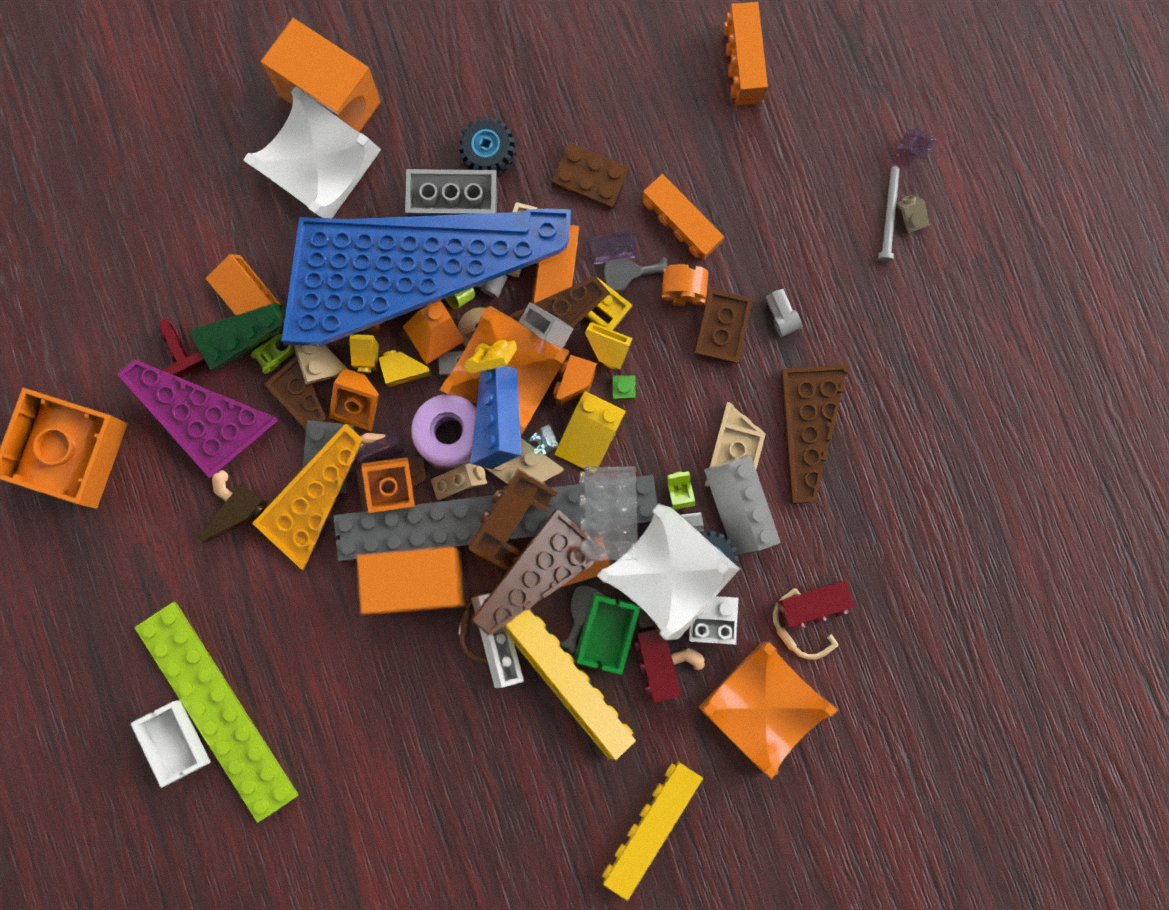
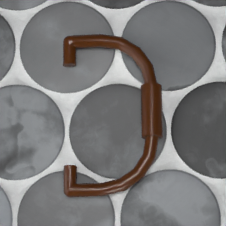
[458,591,492,664]

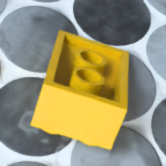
[554,391,625,475]

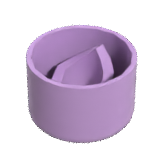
[411,394,476,471]

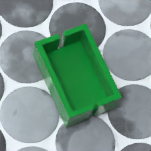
[574,592,640,675]

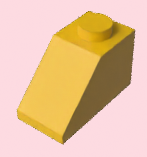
[585,322,633,369]
[350,334,379,374]
[379,350,431,387]

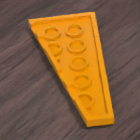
[252,424,363,571]

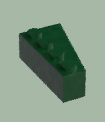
[189,304,286,370]

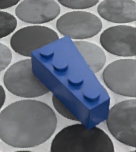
[470,366,522,469]

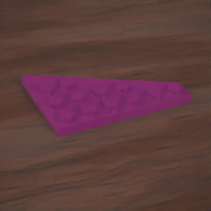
[117,360,279,478]

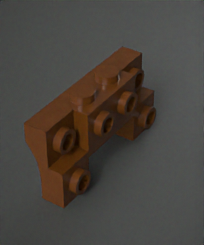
[468,468,557,571]

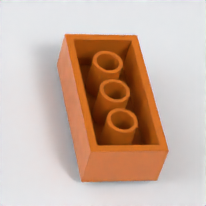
[724,2,768,106]

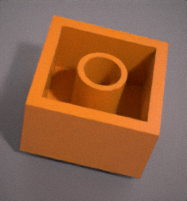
[362,457,415,513]

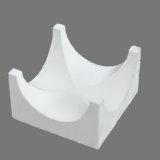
[243,87,381,218]
[598,504,739,640]

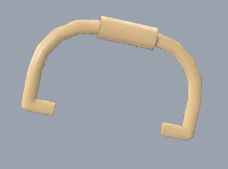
[773,588,838,660]

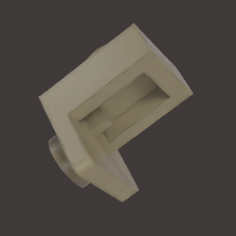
[896,195,930,233]

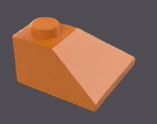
[403,300,465,365]
[329,368,379,431]

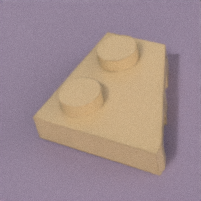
[293,345,348,384]

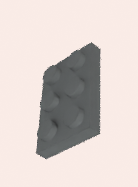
[302,420,354,493]

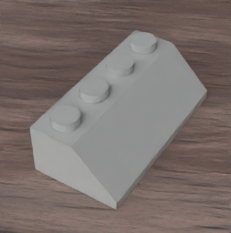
[405,169,497,217]
[704,454,781,555]

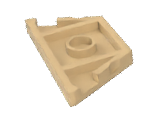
[704,402,766,487]
[484,438,564,484]

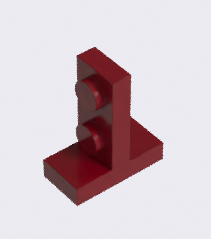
[158,318,207,378]

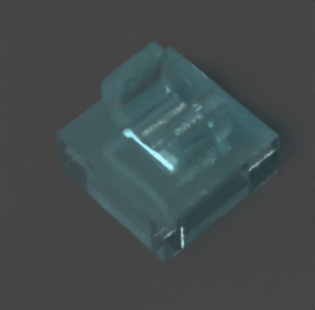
[528,425,558,454]

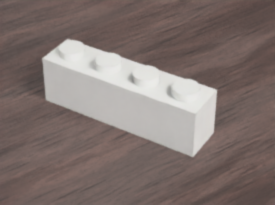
[472,593,524,688]

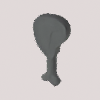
[604,257,667,292]
[560,586,603,655]

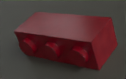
[777,580,855,630]
[634,628,681,702]

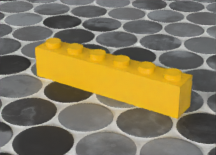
[602,761,703,901]

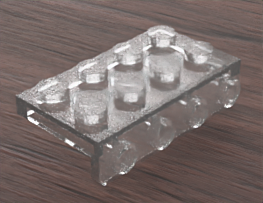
[580,466,638,561]

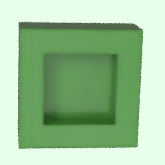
[613,376,635,399]

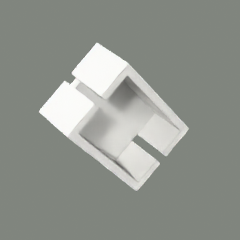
[131,700,211,787]

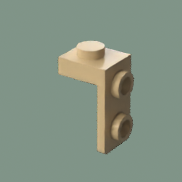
[431,464,488,500]

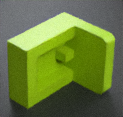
[667,471,695,510]

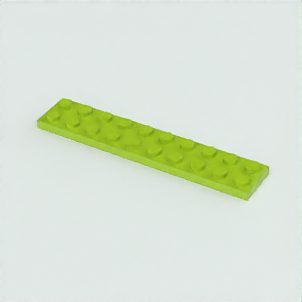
[134,602,298,823]

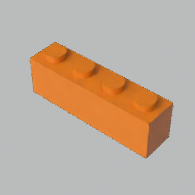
[642,174,724,260]

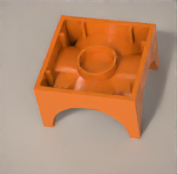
[440,306,569,435]
[698,642,837,779]

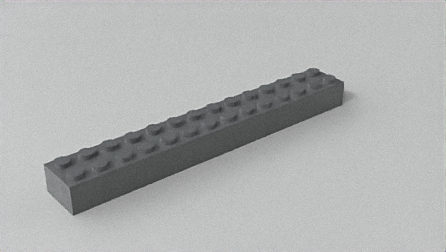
[333,475,657,562]

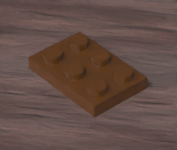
[551,142,630,209]
[694,288,753,364]

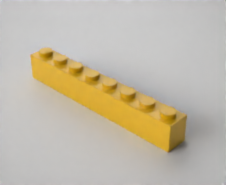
[502,608,636,760]

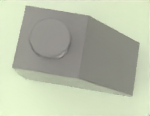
[519,302,574,348]

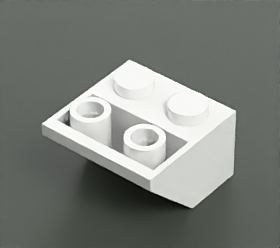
[689,596,738,644]

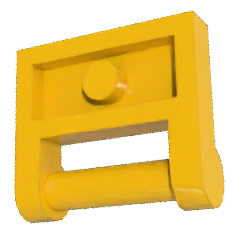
[585,278,632,331]
[465,340,517,373]

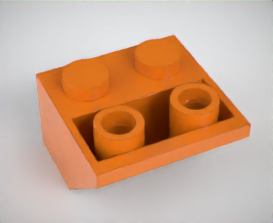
[553,355,597,407]

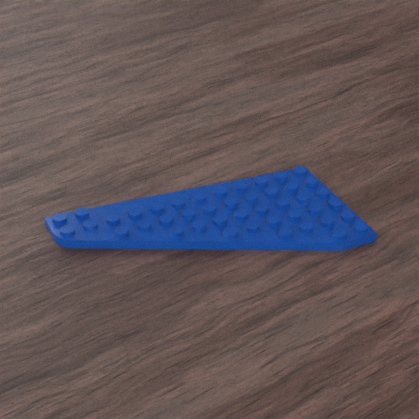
[282,209,571,347]

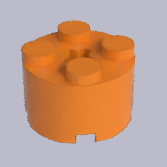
[661,264,708,306]

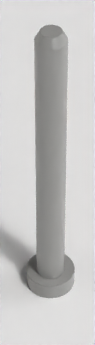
[878,166,900,262]

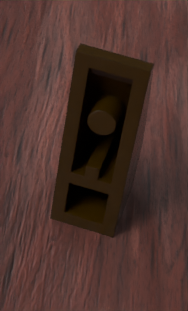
[197,484,266,543]

